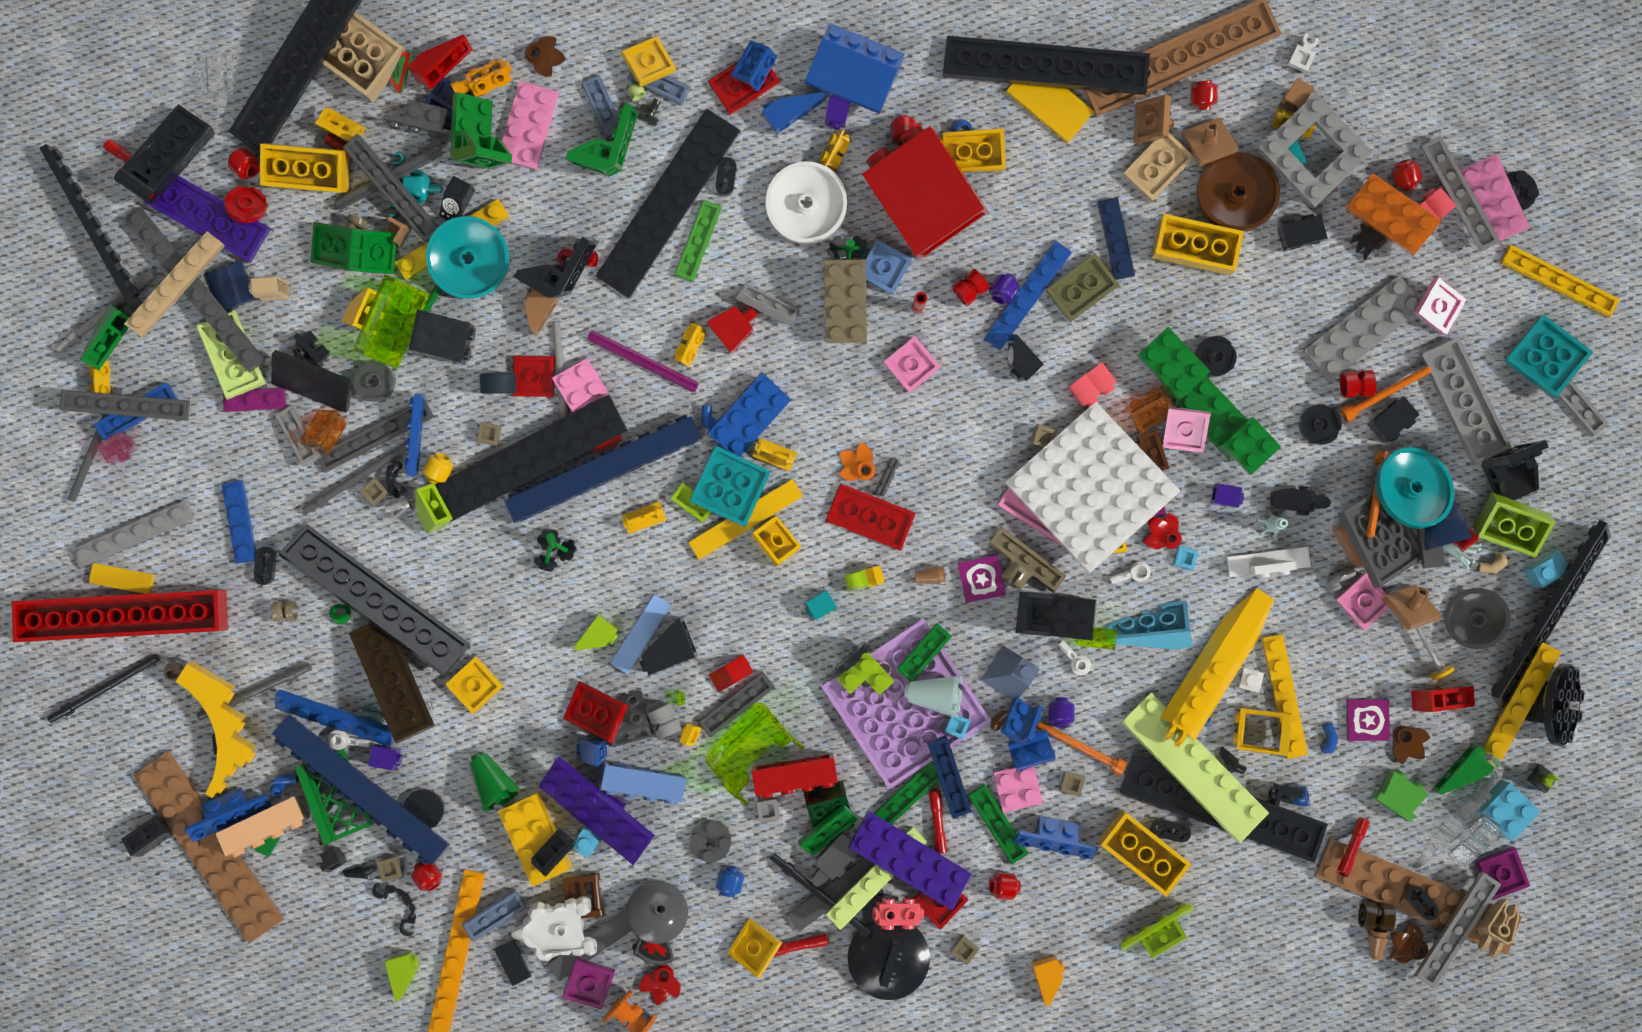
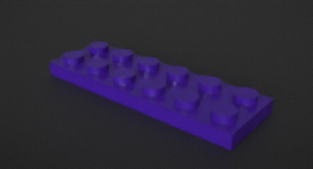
[143,176,271,263]
[538,757,655,865]
[847,811,972,910]

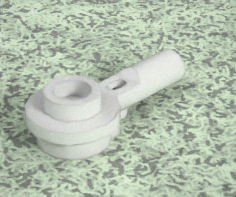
[1109,561,1151,584]
[1057,640,1091,676]
[328,730,370,750]

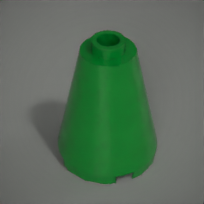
[469,752,520,812]

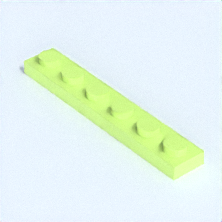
[825,827,927,930]

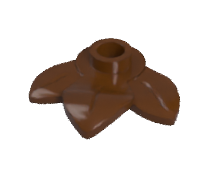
[525,36,566,77]
[1393,725,1430,764]
[1390,923,1428,963]

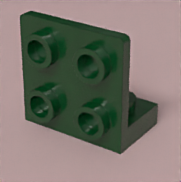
[804,780,855,828]

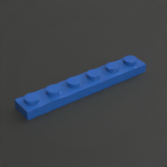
[984,241,1072,350]
[275,689,394,747]

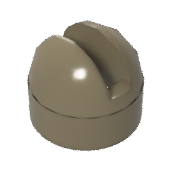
[164,662,182,680]

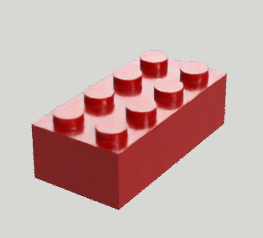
[751,753,838,799]

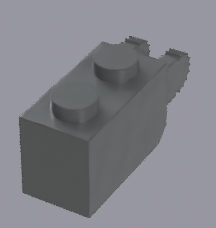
[812,831,860,887]

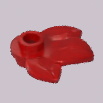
[1143,513,1182,550]
[639,964,681,1005]

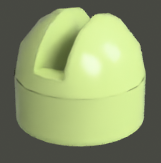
[628,84,646,102]

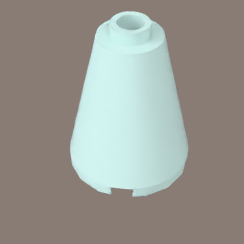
[905,676,962,718]

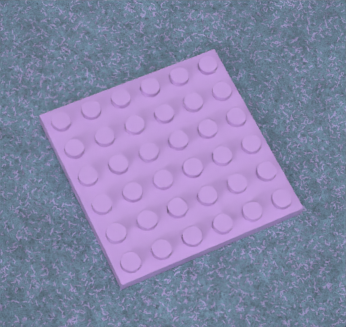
[821,618,991,789]

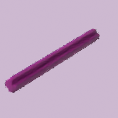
[588,330,699,392]

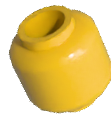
[423,453,453,484]

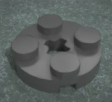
[353,361,395,402]
[690,820,731,863]

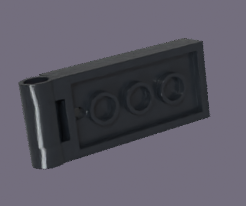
[114,104,215,204]

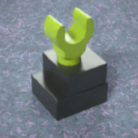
[1527,764,1560,792]

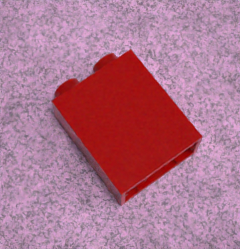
[862,123,989,259]

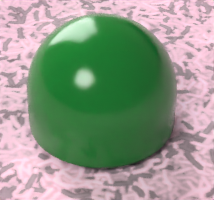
[329,604,351,625]

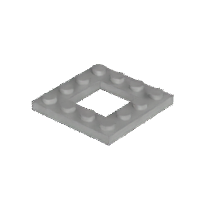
[1257,92,1372,209]

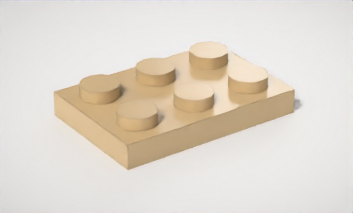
[1122,133,1195,202]

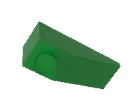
[80,304,131,370]
[1431,744,1497,795]

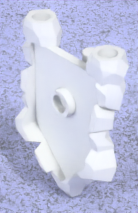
[511,896,597,961]

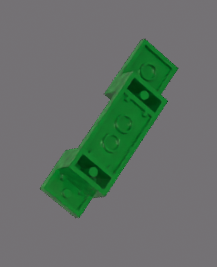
[1137,327,1281,475]

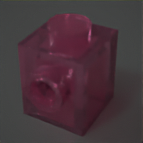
[97,433,135,464]

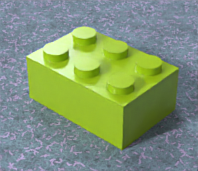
[1472,492,1556,558]

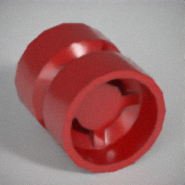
[951,268,990,307]
[1339,370,1376,398]

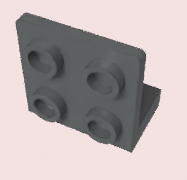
[612,691,653,747]

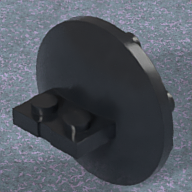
[1525,663,1585,747]
[848,916,930,1000]

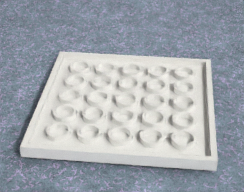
[1005,402,1180,574]

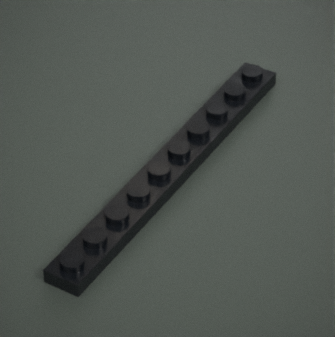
[40,144,143,313]

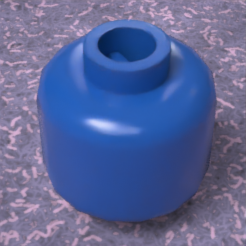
[716,865,744,898]

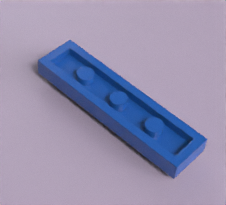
[94,382,178,442]
[404,393,425,476]
[221,480,256,564]

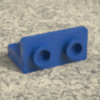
[731,40,777,91]
[1000,697,1043,745]
[1008,730,1056,772]

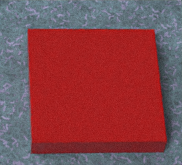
[512,356,555,397]
[913,891,968,930]

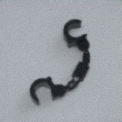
[372,883,416,936]

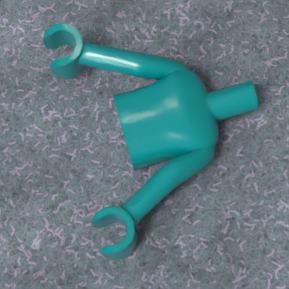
[388,152,443,218]

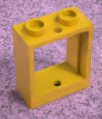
[1233,707,1292,756]

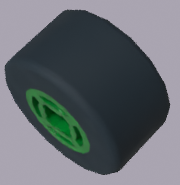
[479,373,517,394]

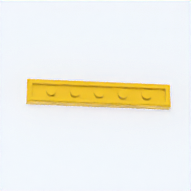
[1500,244,1620,318]
[688,479,803,560]

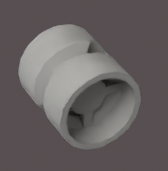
[647,703,683,740]

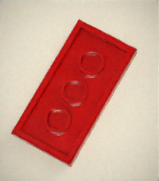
[825,483,916,551]

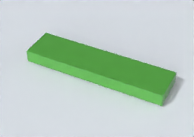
[674,199,722,283]

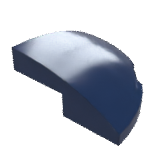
[1425,500,1472,550]

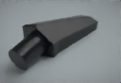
[1219,746,1247,774]
[342,864,376,880]

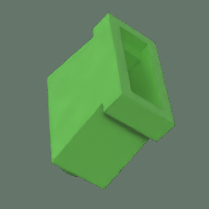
[1370,769,1429,822]

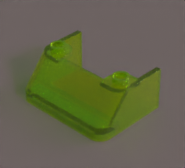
[705,702,805,806]

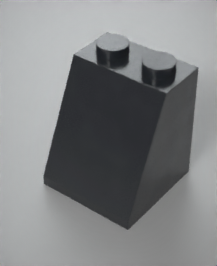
[408,309,476,365]
[640,618,698,676]

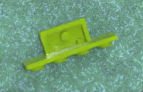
[1120,903,1194,959]

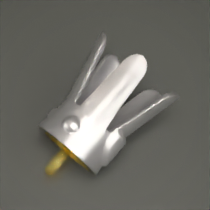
[383,495,415,521]

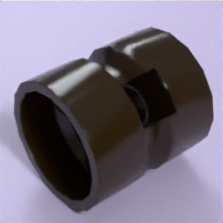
[1358,901,1396,932]

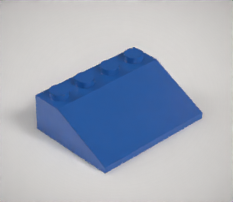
[805,23,905,114]

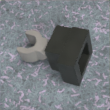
[315,840,348,872]

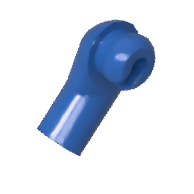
[701,405,717,430]
[1320,723,1338,754]
[270,774,298,797]

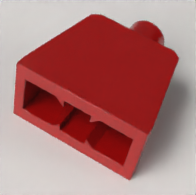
[707,306,758,354]

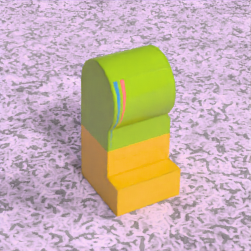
[844,565,885,591]

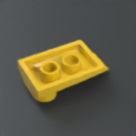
[941,128,1006,173]

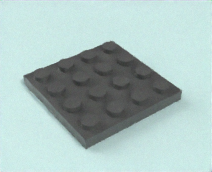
[1338,492,1421,589]

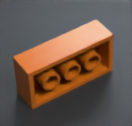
[1346,173,1442,257]

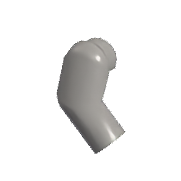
[1328,567,1356,591]

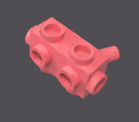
[872,898,924,930]

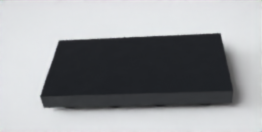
[271,350,351,413]

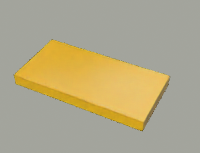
[1006,83,1094,143]

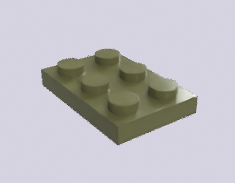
[1046,253,1119,323]

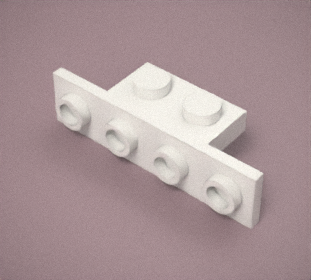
[1226,547,1311,578]

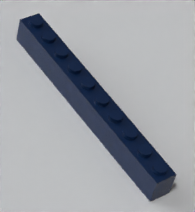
[504,415,702,523]
[272,715,451,865]

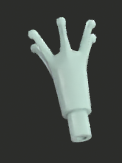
[1257,510,1288,540]
[1443,543,1482,570]

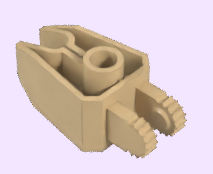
[1477,899,1519,959]

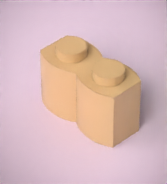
[249,275,289,302]

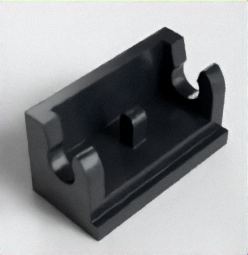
[121,815,174,857]
[531,828,576,877]

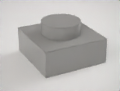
[756,798,780,823]

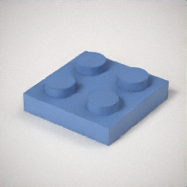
[866,239,912,295]

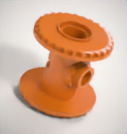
[602,989,657,1032]

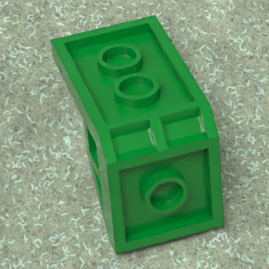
[450,92,512,169]
[565,103,639,176]
[310,222,397,274]

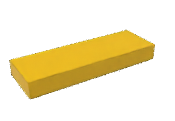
[89,563,155,594]

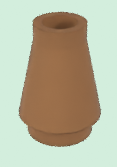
[915,565,946,585]
[1368,927,1389,960]

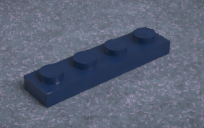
[1097,197,1135,280]
[927,735,972,819]

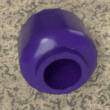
[989,273,1019,305]
[1048,697,1075,728]

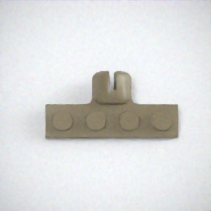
[988,527,1066,593]

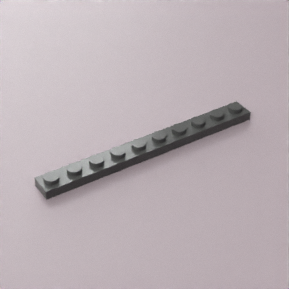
[124,207,266,373]

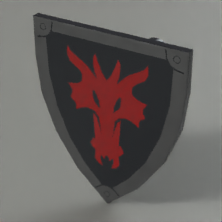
[632,938,674,965]

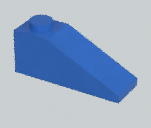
[762,92,826,135]
[576,738,607,766]

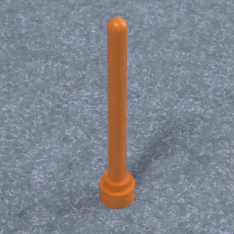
[1339,366,1431,423]
[1366,451,1391,538]
[1036,721,1127,776]

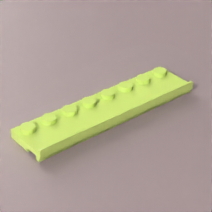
[1121,693,1269,844]

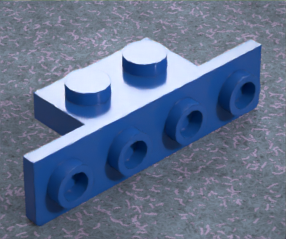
[184,787,272,842]
[1014,816,1098,859]

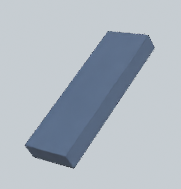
[627,72,691,106]
[581,75,620,139]
[462,889,526,942]

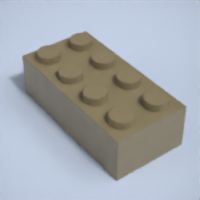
[824,258,867,343]

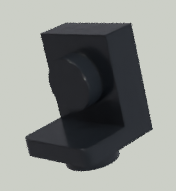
[1268,783,1304,806]

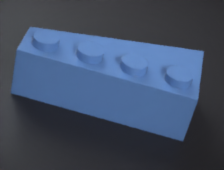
[597,760,687,805]

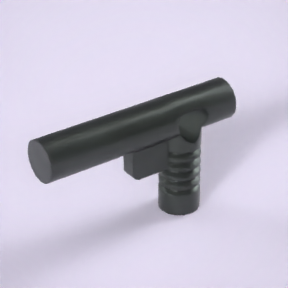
[619,98,661,126]

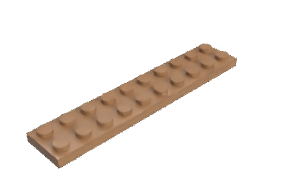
[1084,0,1282,118]
[133,751,284,944]
[1314,838,1522,955]

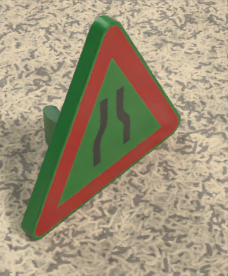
[388,51,413,94]

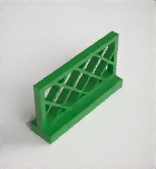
[295,749,373,845]

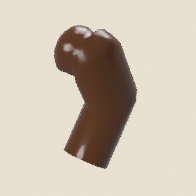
[990,710,1008,731]

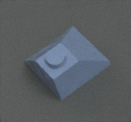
[981,645,1040,699]

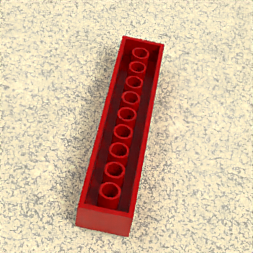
[11,590,228,642]

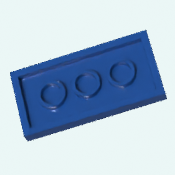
[707,372,791,457]

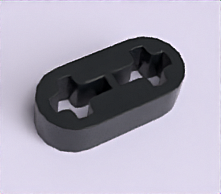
[716,157,737,197]
[254,547,277,585]
[1151,818,1191,842]
[1403,884,1439,921]

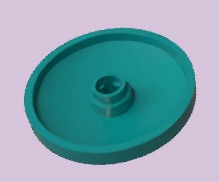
[426,216,509,299]
[1375,447,1454,529]

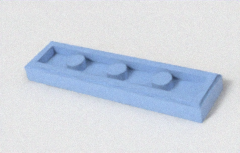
[610,594,672,674]

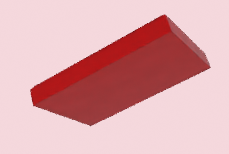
[708,62,780,115]
[563,681,628,743]

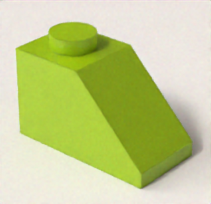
[415,483,453,534]
[574,615,620,651]
[385,951,420,1002]

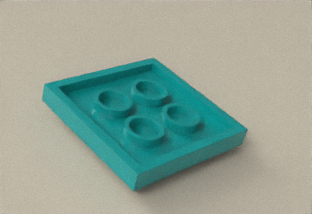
[1504,314,1593,399]
[690,446,771,527]

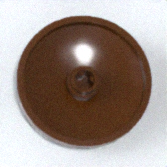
[1197,152,1280,232]

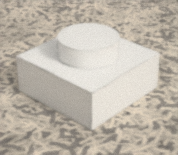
[1238,668,1264,693]

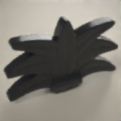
[1350,224,1387,261]

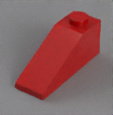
[407,34,473,90]
[1411,686,1475,712]

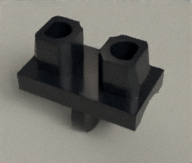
[293,330,330,368]

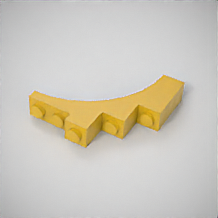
[176,661,257,798]

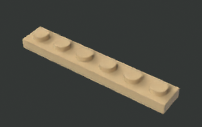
[124,232,225,338]

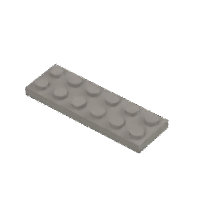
[1303,275,1420,382]
[1419,337,1512,465]

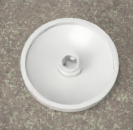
[766,161,847,244]

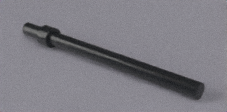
[47,654,160,723]
[770,853,872,937]

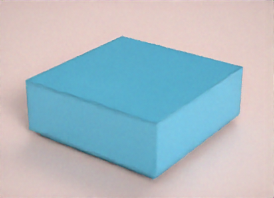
[1173,546,1199,570]
[944,715,971,740]

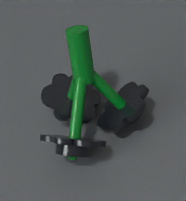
[828,236,869,258]
[534,529,577,572]

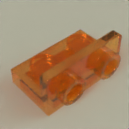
[1125,389,1173,434]
[299,409,347,455]

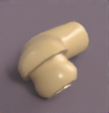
[1477,553,1508,574]

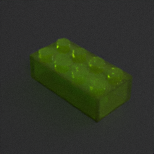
[352,275,430,369]

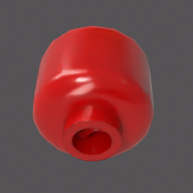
[1191,80,1218,110]
[890,114,916,146]
[228,149,259,179]
[1392,159,1422,191]
[411,861,442,892]
[989,873,1021,900]

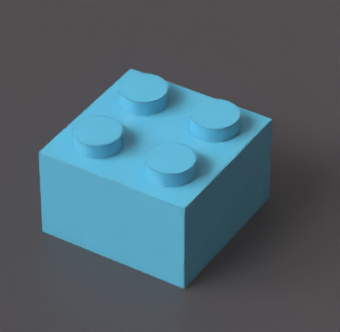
[1473,780,1541,842]

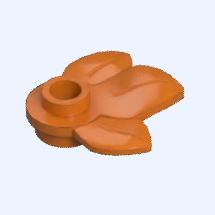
[839,442,875,481]

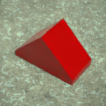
[709,655,753,693]

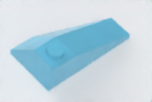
[1106,601,1192,650]

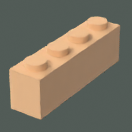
[216,796,308,858]

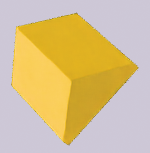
[751,515,801,567]

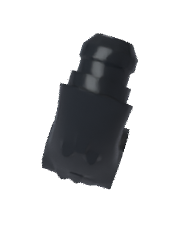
[386,461,406,498]

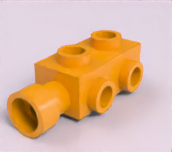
[451,58,512,97]

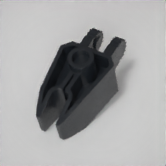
[1270,486,1331,516]

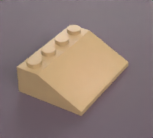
[322,12,404,102]

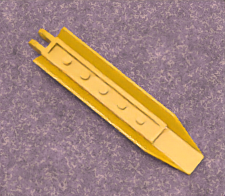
[1160,588,1274,748]

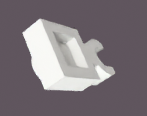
[1287,34,1319,73]

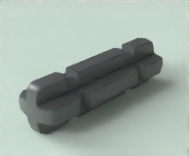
[875,458,900,497]

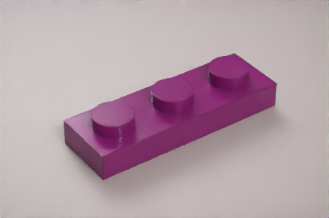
[223,388,286,412]

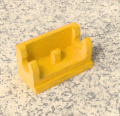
[315,107,366,142]

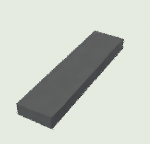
[698,671,775,738]

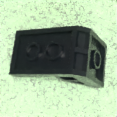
[514,237,599,298]
[1482,440,1549,500]
[1015,592,1097,641]

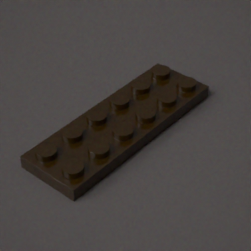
[349,624,435,744]

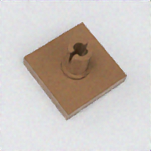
[1133,94,1174,144]
[1182,117,1238,166]
[1382,585,1442,630]

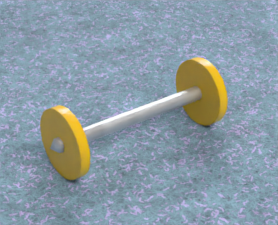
[1402,624,1455,680]

